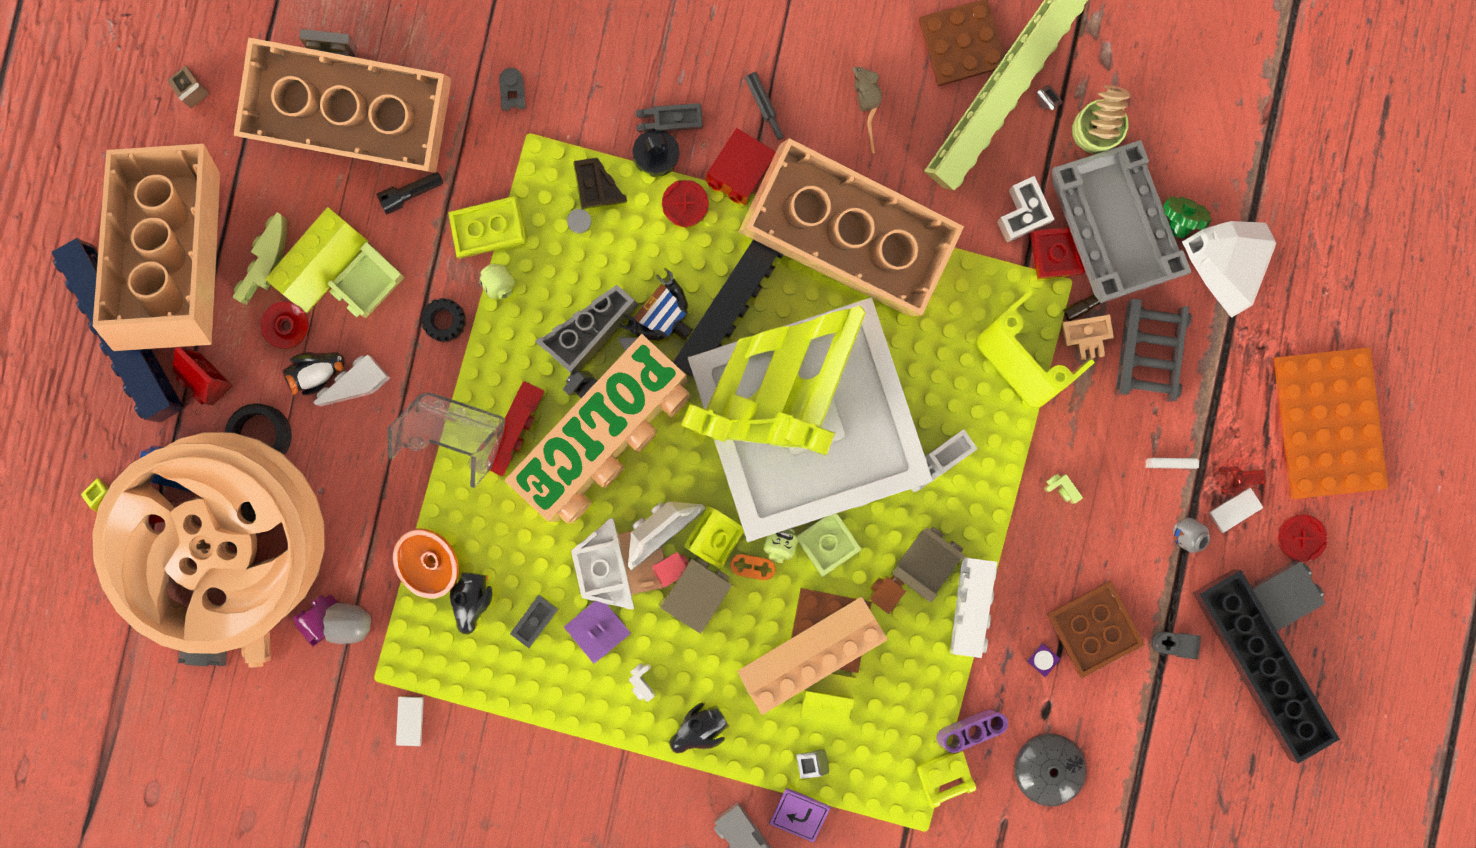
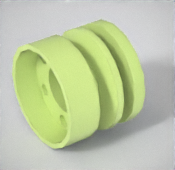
[1072,99,1128,154]

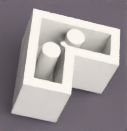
[997,176,1054,243]

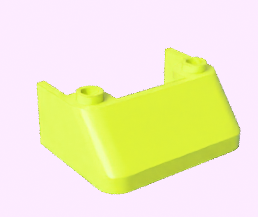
[976,290,1095,408]

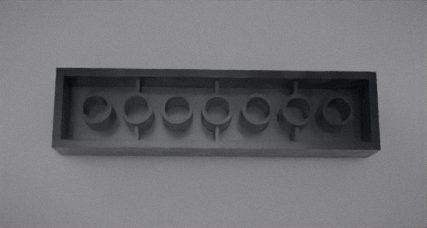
[1193,569,1340,764]

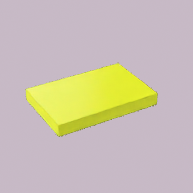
[448,196,527,259]

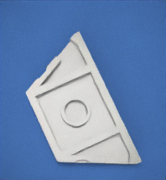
[571,518,635,609]

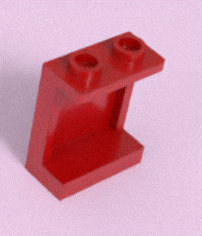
[705,128,776,205]

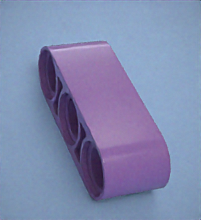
[936,709,1008,753]

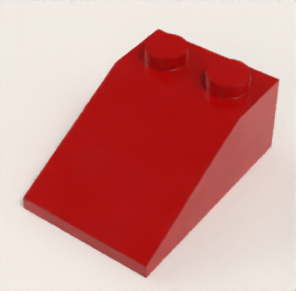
[172,347,233,406]

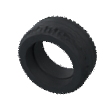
[224,403,292,455]

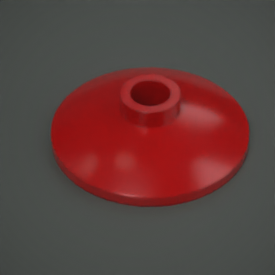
[261,301,309,349]

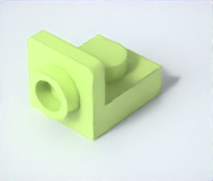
[1044,473,1083,504]

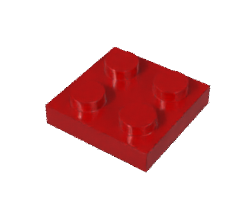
[1030,228,1085,280]

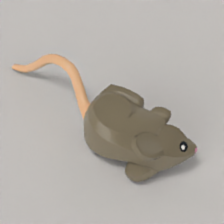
[852,67,882,154]

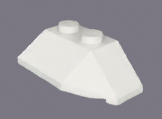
[628,501,706,571]

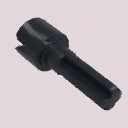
[376,172,443,215]

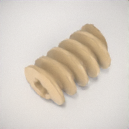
[1088,85,1130,139]

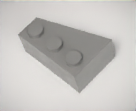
[714,802,772,848]

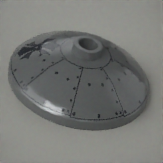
[1014,733,1087,806]

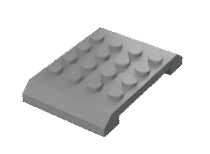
[1051,140,1191,303]

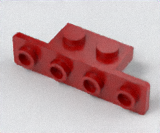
[482,381,544,476]

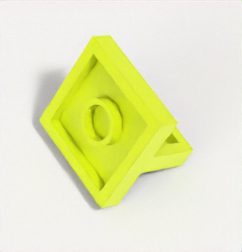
[684,506,744,569]
[800,673,856,726]

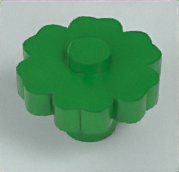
[1163,196,1212,238]

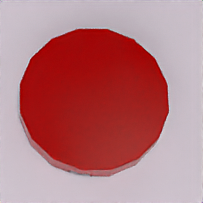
[662,180,709,228]
[1278,514,1327,562]

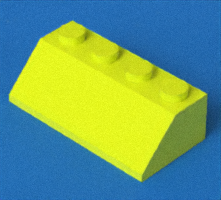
[265,207,369,313]

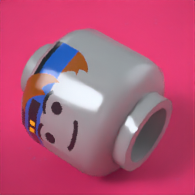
[1173,518,1210,553]

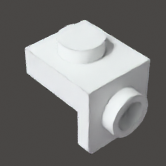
[629,663,656,702]

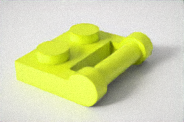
[917,751,976,809]

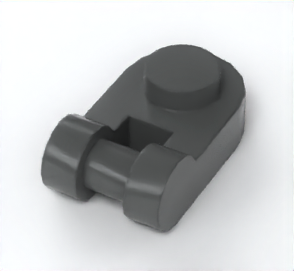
[499,68,526,111]

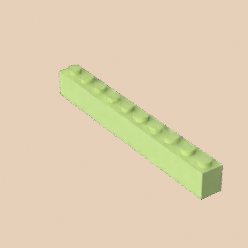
[924,0,1088,190]

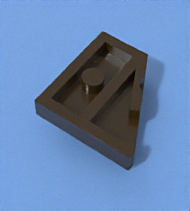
[573,158,627,209]

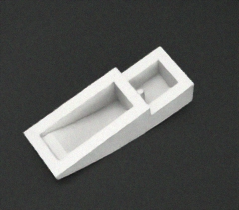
[912,429,977,493]

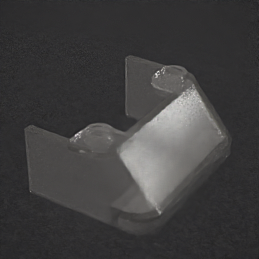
[388,393,505,488]

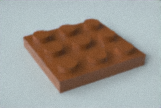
[919,0,1004,86]
[1047,581,1145,678]
[791,588,872,673]

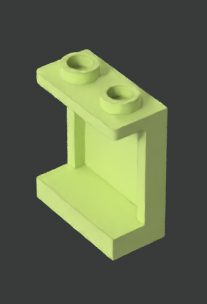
[327,242,405,318]

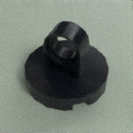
[632,130,680,177]

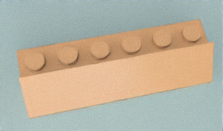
[737,596,888,715]

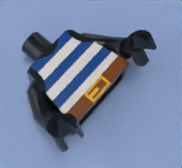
[619,268,693,341]

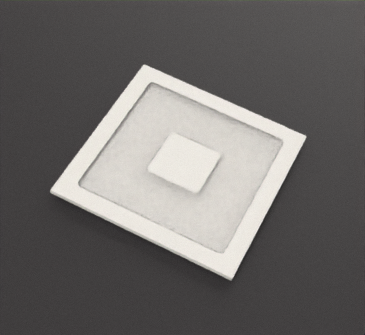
[688,297,933,542]

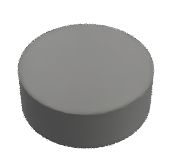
[567,209,592,234]

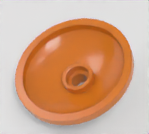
[393,529,459,598]

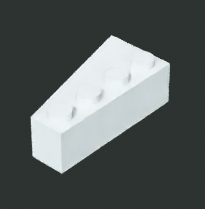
[950,558,997,658]

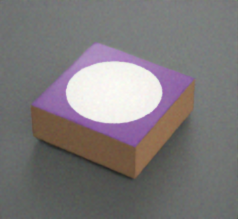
[1026,643,1060,677]

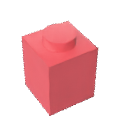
[651,552,689,587]

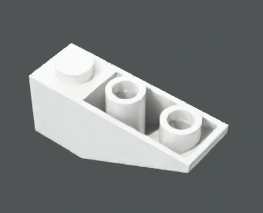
[313,355,391,406]

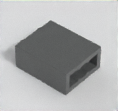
[1251,561,1326,631]

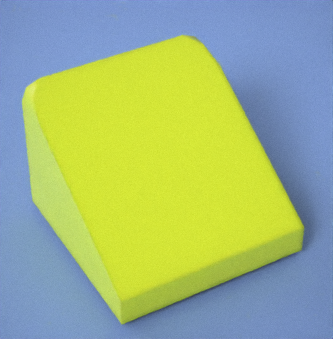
[81,478,109,512]

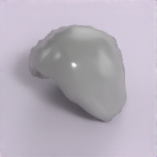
[323,602,371,644]

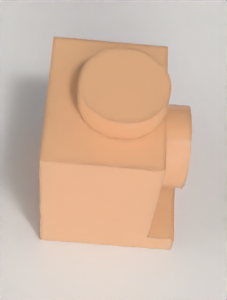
[241,632,271,667]

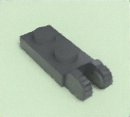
[635,103,703,132]

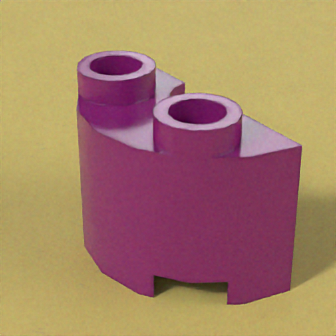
[293,595,338,647]

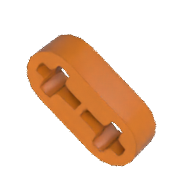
[731,554,775,580]

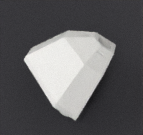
[1182,221,1276,317]

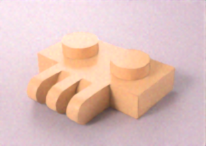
[1061,315,1114,361]

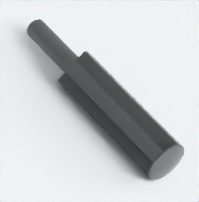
[744,72,784,140]

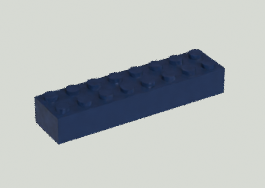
[52,238,185,422]

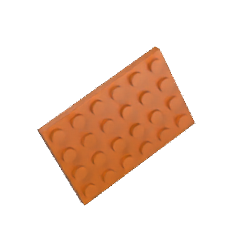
[1274,347,1388,499]

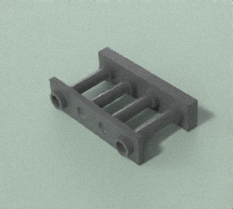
[1115,298,1191,402]

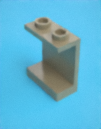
[891,526,966,603]
[659,556,732,634]

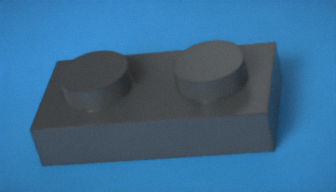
[510,595,559,648]

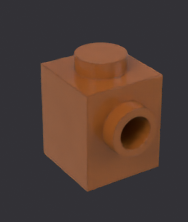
[868,576,906,614]

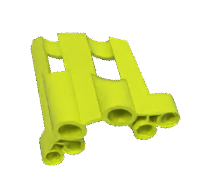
[681,306,866,456]

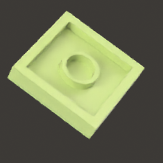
[797,513,862,577]

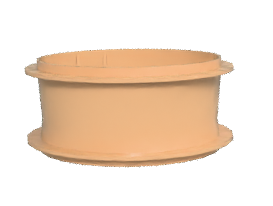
[93,432,325,654]

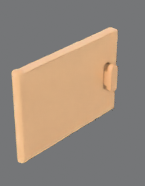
[618,531,670,594]

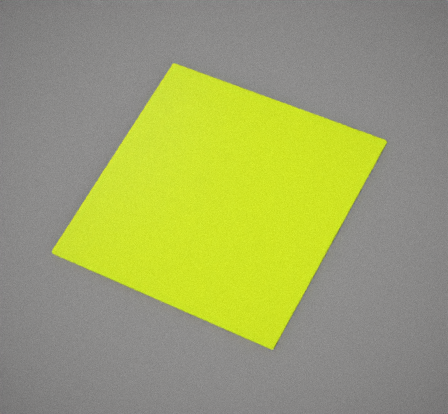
[374,133,1072,832]

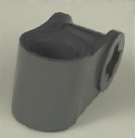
[1152,632,1201,660]

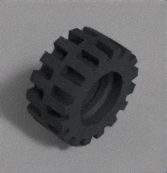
[421,298,466,342]

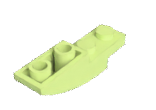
[233,212,287,305]

